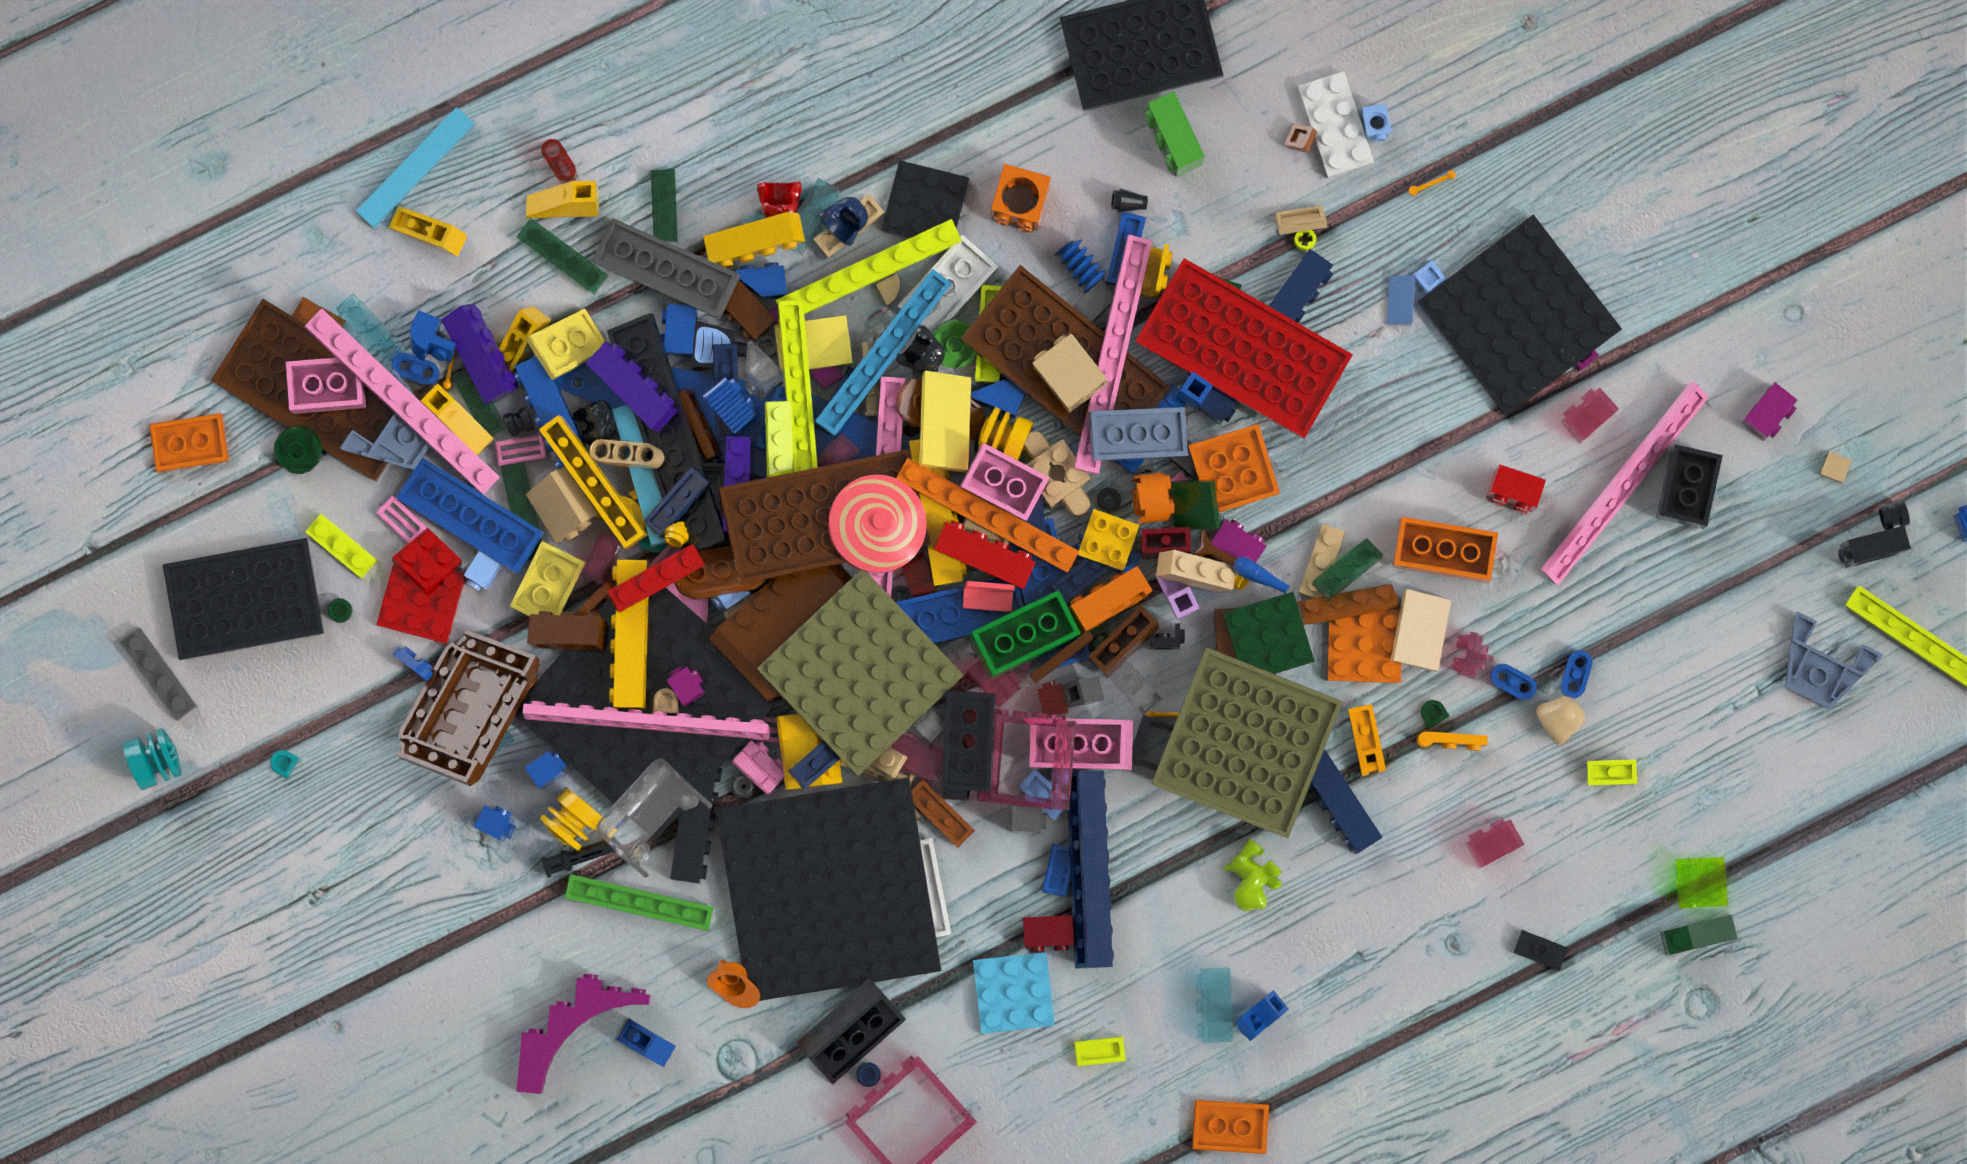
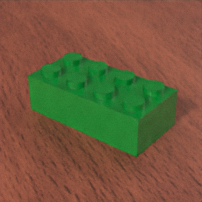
[968,590,1081,680]

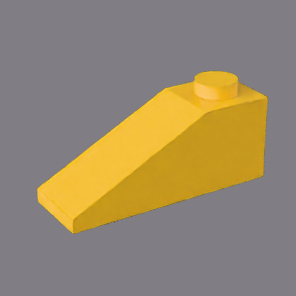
[388,206,468,257]
[499,306,552,374]

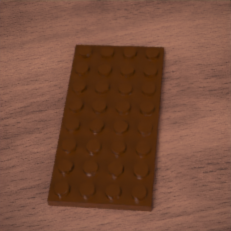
[960,265,1171,463]
[211,298,424,482]
[718,449,930,585]

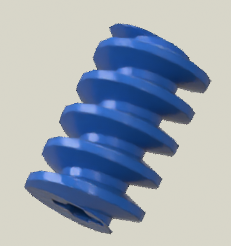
[1055,239,1106,293]

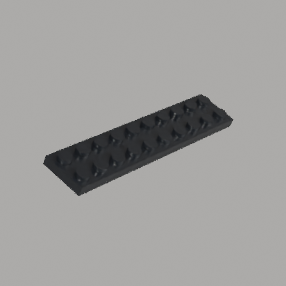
[607,313,728,552]

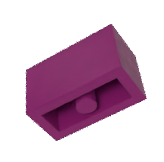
[1741,382,1798,440]
[1211,519,1267,562]

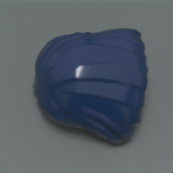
[819,197,868,246]

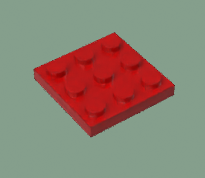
[376,563,466,645]

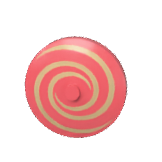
[828,475,926,573]

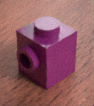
[667,666,705,706]

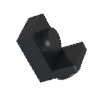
[1150,623,1185,650]

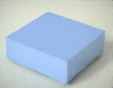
[1412,261,1447,295]

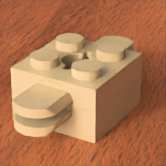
[1024,432,1091,517]

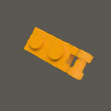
[1348,704,1386,776]
[1417,732,1488,751]

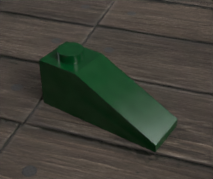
[1660,915,1738,956]

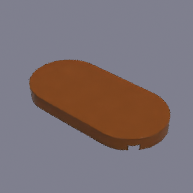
[896,378,986,442]
[674,545,767,599]

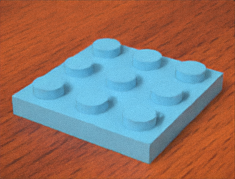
[973,952,1055,1034]

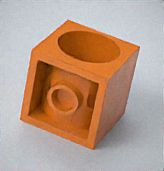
[991,163,1051,233]

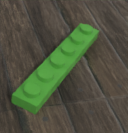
[565,874,714,931]

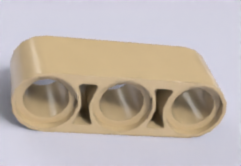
[590,439,664,469]

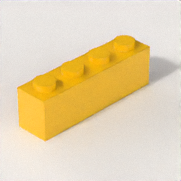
[703,212,805,268]

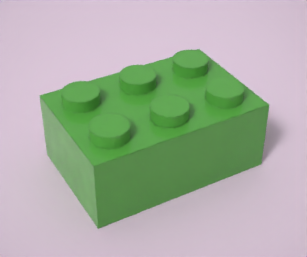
[1144,91,1205,177]

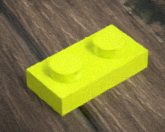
[1586,759,1637,786]

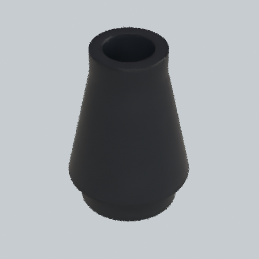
[1111,188,1148,212]

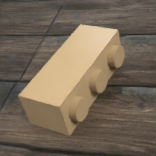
[1156,550,1236,593]

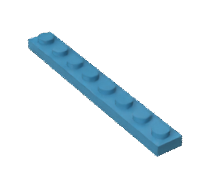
[815,269,952,437]

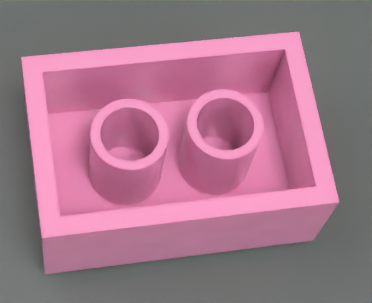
[286,358,366,414]
[960,443,1050,521]

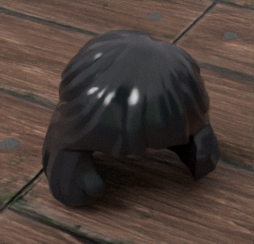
[896,325,945,373]
[573,400,617,445]

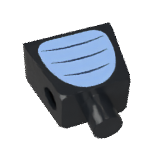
[691,321,748,370]

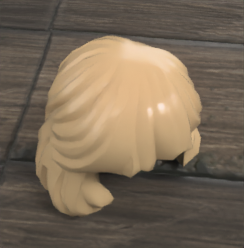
[1536,696,1585,745]

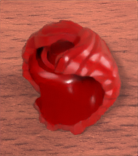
[757,181,802,218]

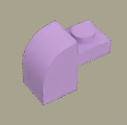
[1154,571,1200,619]

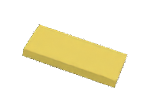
[919,371,971,473]

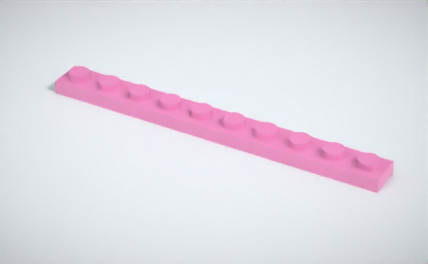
[1074,235,1152,475]
[304,309,499,495]
[868,377,906,597]
[1540,382,1708,585]
[523,701,770,740]

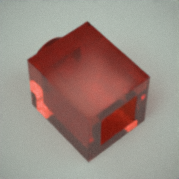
[1038,681,1068,718]

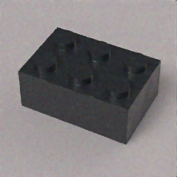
[1656,444,1723,529]

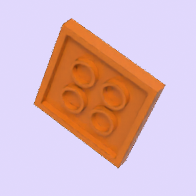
[1188,423,1280,512]
[1327,609,1401,683]

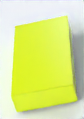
[1074,1037,1126,1066]

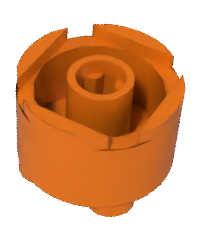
[1131,472,1174,524]

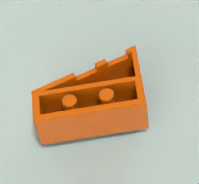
[1068,566,1152,636]

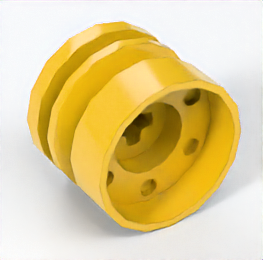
[977,407,1034,461]
[539,786,605,851]

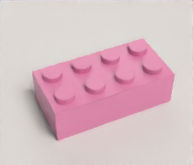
[1029,718,1133,770]

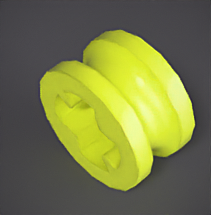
[1294,230,1316,251]

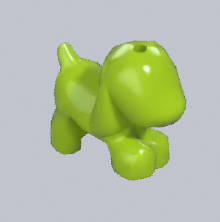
[1223,838,1283,912]

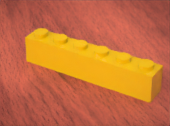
[539,415,648,549]
[909,439,967,586]
[609,560,649,709]

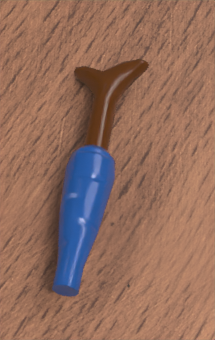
[1192,530,1290,594]

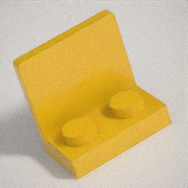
[1140,244,1173,299]
[1078,509,1140,571]

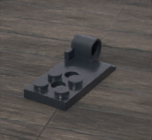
[941,690,997,801]

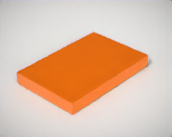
[149,413,230,473]
[1192,1100,1269,1154]

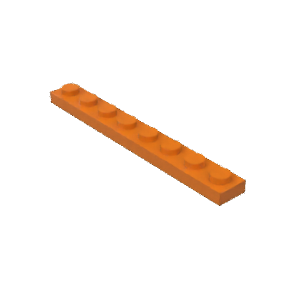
[896,458,1079,573]

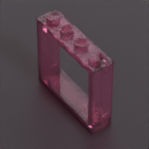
[977,709,1076,810]
[845,1055,977,1164]

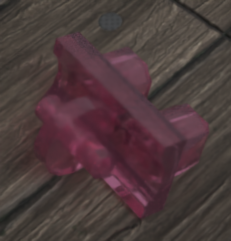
[1452,632,1494,679]

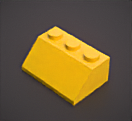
[776,714,842,790]

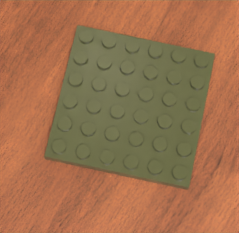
[756,570,964,777]
[1151,647,1343,838]

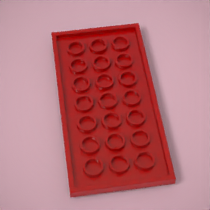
[1135,258,1353,439]

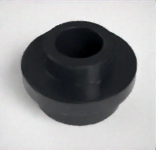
[1097,487,1121,512]

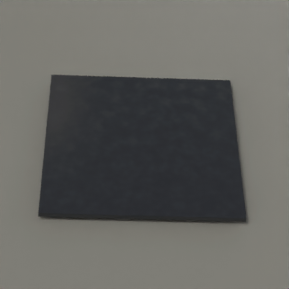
[515,587,782,841]
[716,777,942,1001]

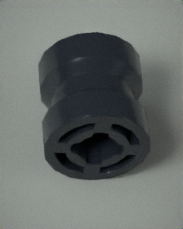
[503,407,534,438]
[1879,502,1910,530]

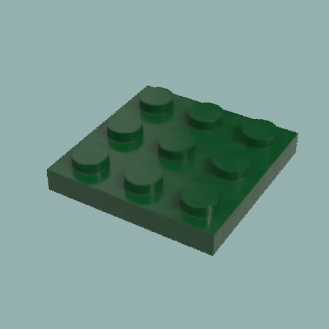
[1223,592,1315,674]

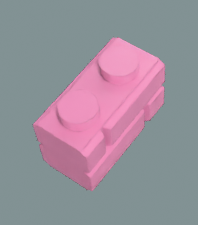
[732,740,784,796]

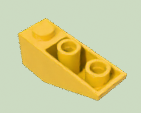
[526,181,599,218]
[421,384,493,455]

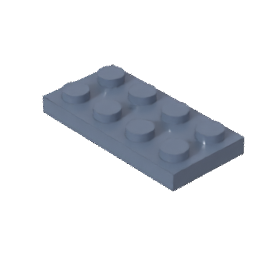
[1088,407,1188,461]

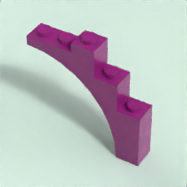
[516,974,651,1094]

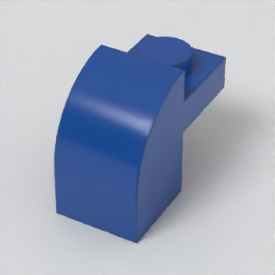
[410,310,456,363]
[1175,372,1213,409]
[1235,990,1289,1041]

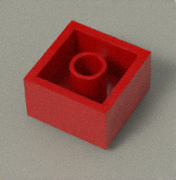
[1486,464,1546,515]

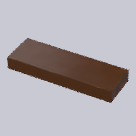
[1029,631,1093,683]

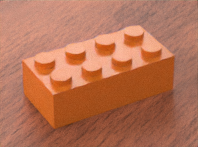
[1392,517,1498,583]

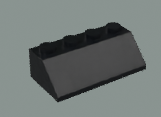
[796,977,906,1084]

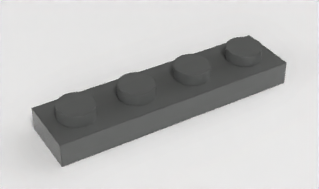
[120,628,198,721]

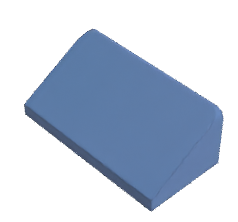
[1387,276,1415,326]

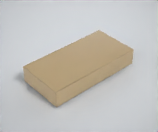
[1275,205,1327,235]

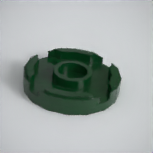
[274,425,323,474]

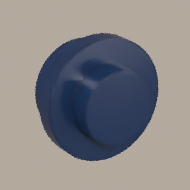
[856,1062,881,1087]

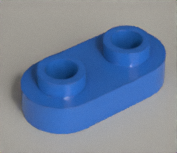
[392,353,440,386]
[393,646,433,681]
[1560,650,1593,699]
[1490,664,1537,700]

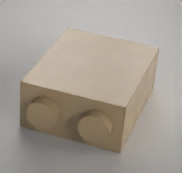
[1033,334,1108,413]
[526,466,598,544]

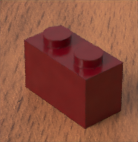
[1141,527,1191,559]
[1023,915,1074,952]

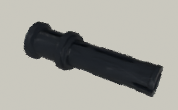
[541,837,617,878]

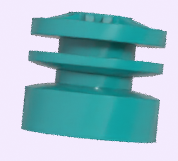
[123,728,182,790]

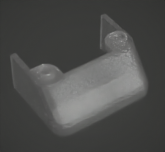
[596,758,713,878]

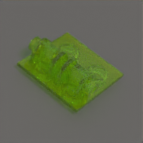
[1675,857,1728,909]

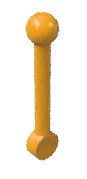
[1408,170,1456,196]
[442,341,457,389]
[1145,711,1179,717]

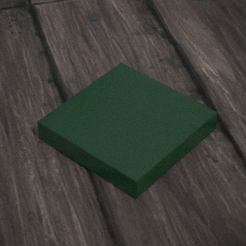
[1169,480,1221,530]

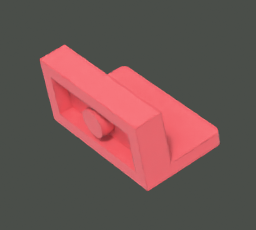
[962,581,1015,613]

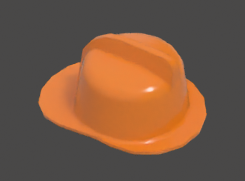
[707,960,760,1008]

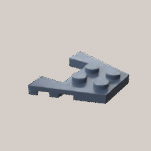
[340,369,430,470]
[1785,611,1883,710]

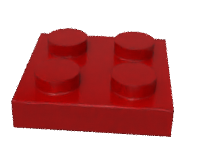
[392,528,462,594]

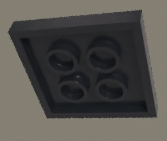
[881,160,969,248]

